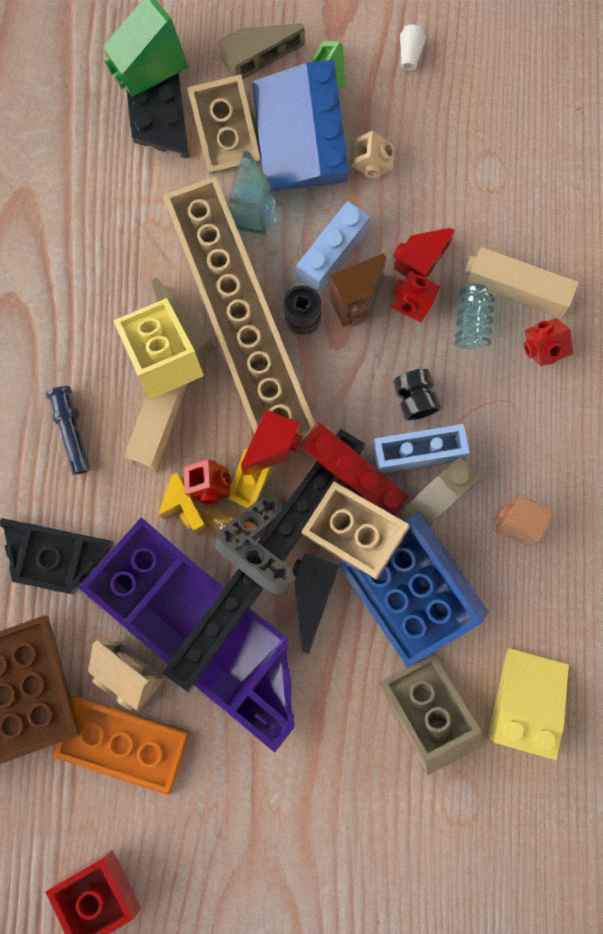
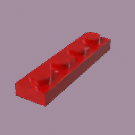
[299,422,409,516]

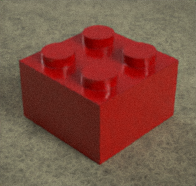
[45,850,141,934]

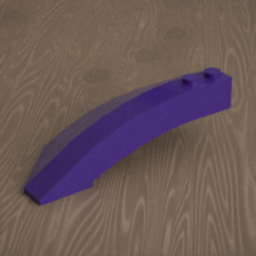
[77,517,295,753]

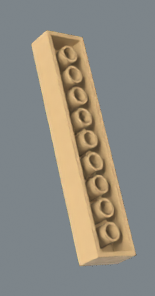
[163,176,315,449]

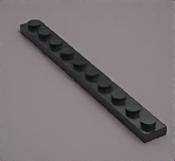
[162,429,365,693]

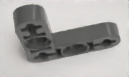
[215,496,294,595]

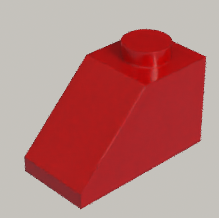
[393,228,455,279]
[241,409,303,475]

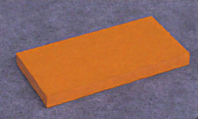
[52,695,190,795]

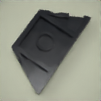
[126,73,190,158]
[0,518,114,595]

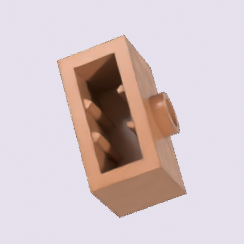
[494,495,553,546]

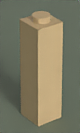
[465,247,579,317]
[123,383,189,472]

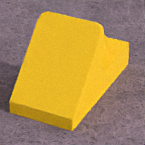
[227,447,274,508]
[158,473,208,534]

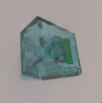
[229,151,277,236]

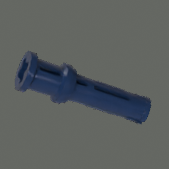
[45,386,91,475]

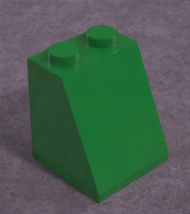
[103,0,189,97]

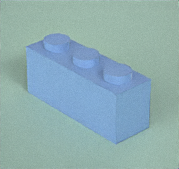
[296,201,370,295]
[373,424,470,474]

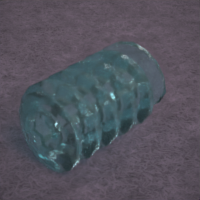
[454,284,495,349]

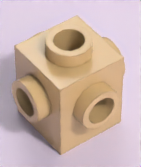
[350,131,395,179]

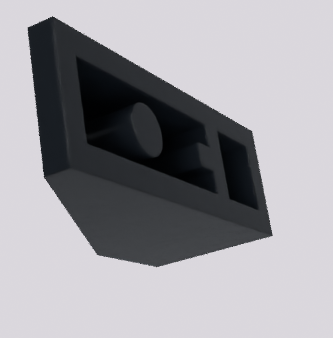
[292,553,339,654]

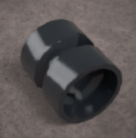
[283,285,321,335]
[393,369,441,421]

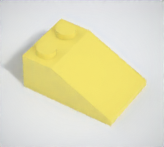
[114,298,204,400]
[487,648,569,760]

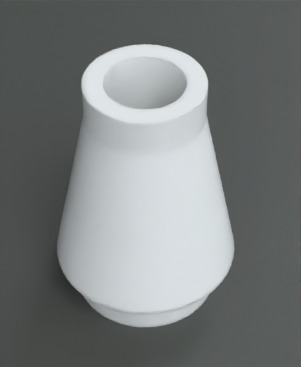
[400,25,427,71]

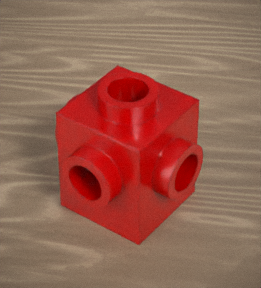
[391,271,441,323]
[523,318,573,366]
[184,459,231,505]

